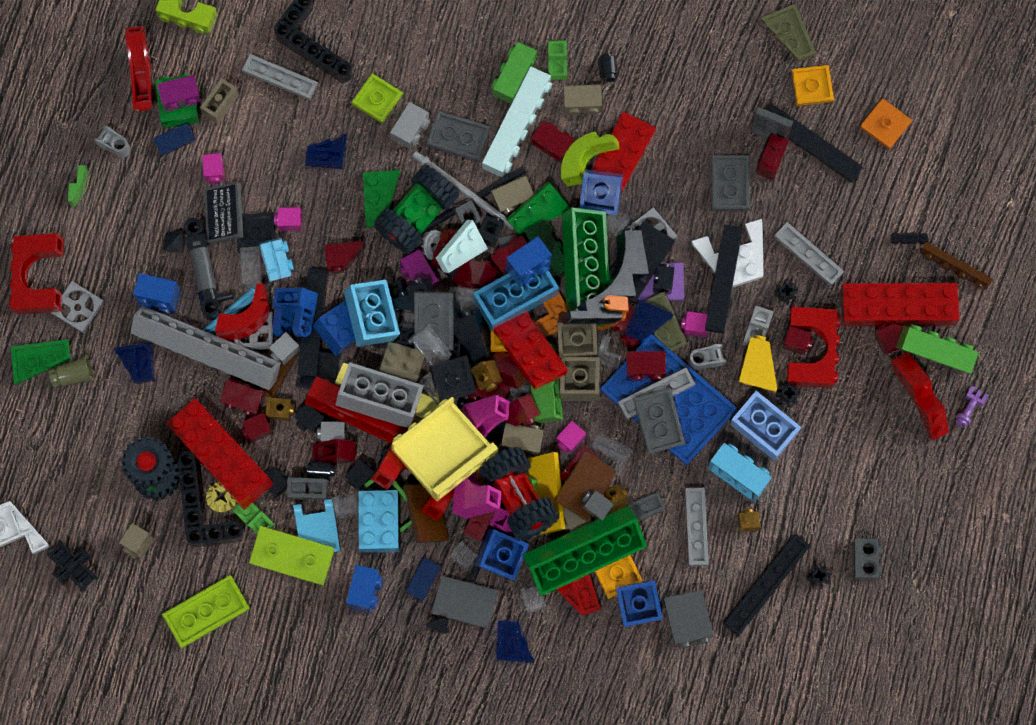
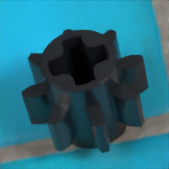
[774,280,798,305]
[776,382,801,408]
[807,565,831,590]

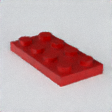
[591,111,656,193]
[493,312,568,390]

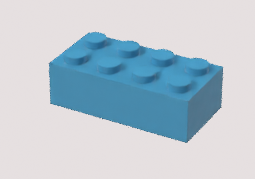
[473,271,559,331]

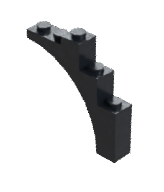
[390,276,495,362]

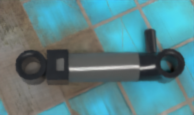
[184,218,234,321]

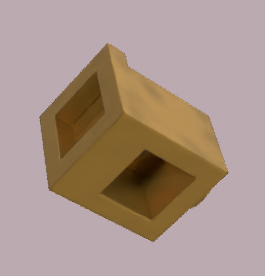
[471,360,503,392]
[265,397,295,421]
[603,484,629,516]
[737,509,760,533]

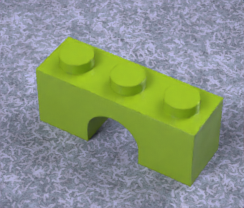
[155,0,217,34]

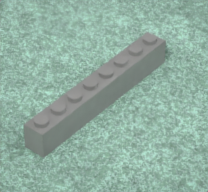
[131,306,281,390]

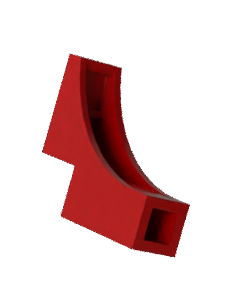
[125,26,154,111]
[891,352,949,441]

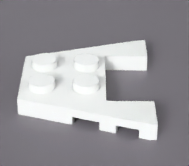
[691,219,763,288]
[0,501,50,554]

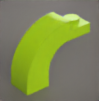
[561,131,619,187]

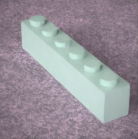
[482,67,553,178]

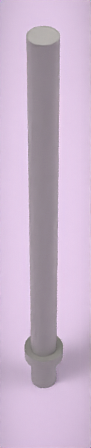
[412,151,513,230]

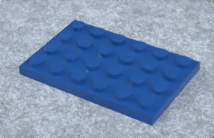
[600,334,738,466]

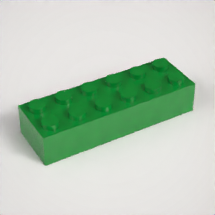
[562,208,610,327]
[522,506,647,596]

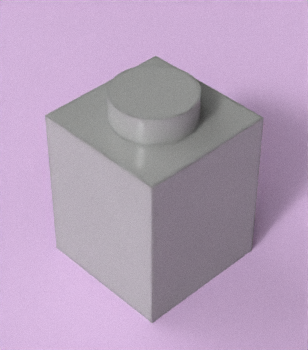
[269,332,300,365]
[317,422,346,442]

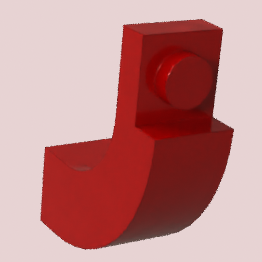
[215,283,270,340]

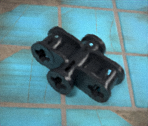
[46,539,98,592]

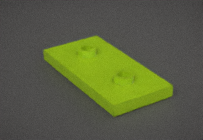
[249,526,335,586]
[162,575,250,649]

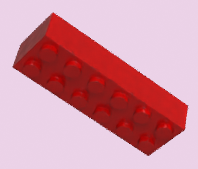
[840,283,960,326]
[166,398,273,510]

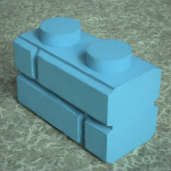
[259,237,294,281]

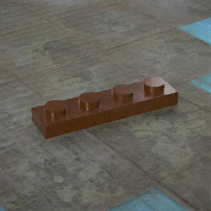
[920,242,993,290]

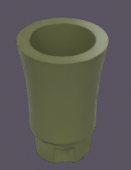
[49,355,94,388]

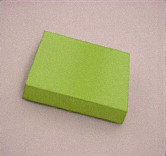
[351,73,403,124]

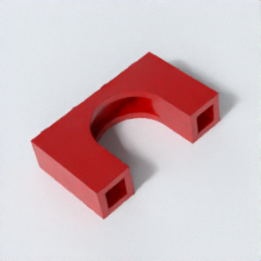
[9,233,64,315]
[786,307,841,389]
[371,444,455,521]

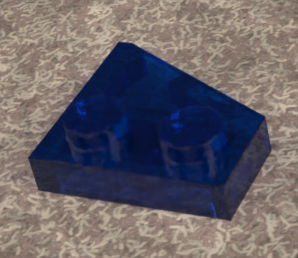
[305,134,347,170]
[624,300,674,343]
[114,343,155,384]
[495,620,534,663]

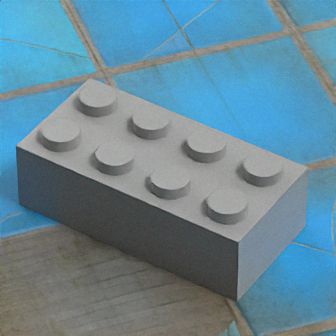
[336,362,424,428]

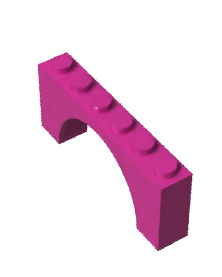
[452,395,510,519]

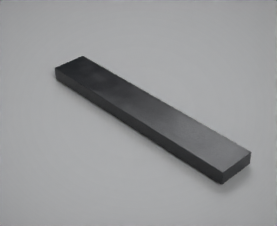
[767,103,863,183]
[705,224,743,334]
[297,268,328,378]
[723,533,811,637]

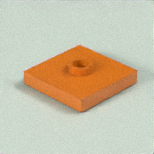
[860,98,913,150]

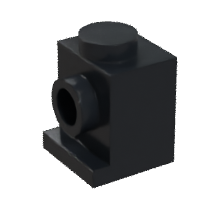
[479,215,504,248]
[652,264,675,294]

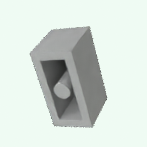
[390,102,430,149]

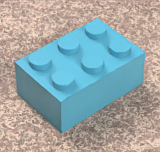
[344,280,400,347]
[708,443,772,503]
[359,490,399,553]

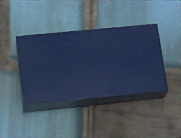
[153,123,196,156]
[406,558,441,602]

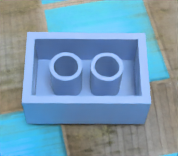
[730,391,801,461]

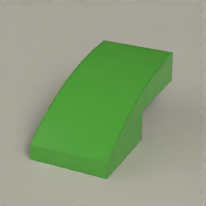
[548,41,567,80]
[68,165,89,207]
[231,503,274,535]

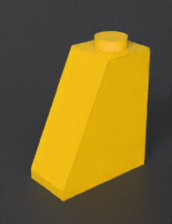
[738,335,777,392]

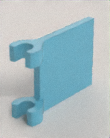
[293,499,340,552]

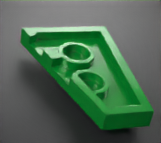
[363,170,401,229]
[506,182,570,234]
[11,339,71,385]

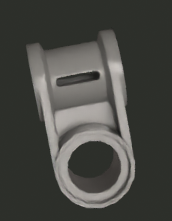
[93,125,131,158]
[688,344,727,370]

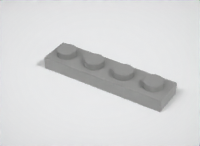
[242,54,318,100]
[774,222,844,287]
[618,368,695,420]
[685,488,709,566]

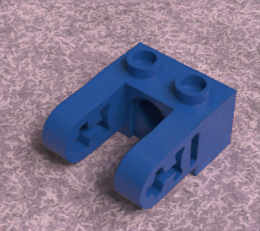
[272,287,318,337]

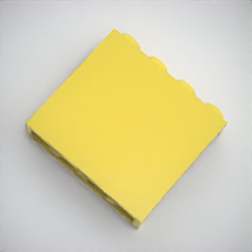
[392,397,498,501]

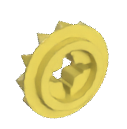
[206,482,236,512]

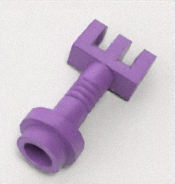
[955,385,989,427]

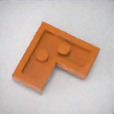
[534,293,567,338]

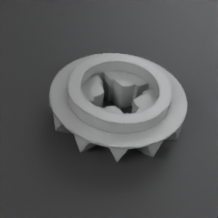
[421,230,441,260]

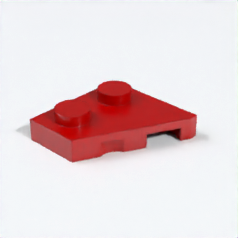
[556,574,601,616]

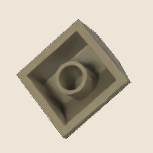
[557,321,597,358]

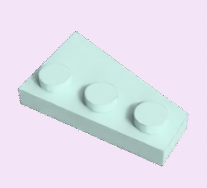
[436,220,488,273]

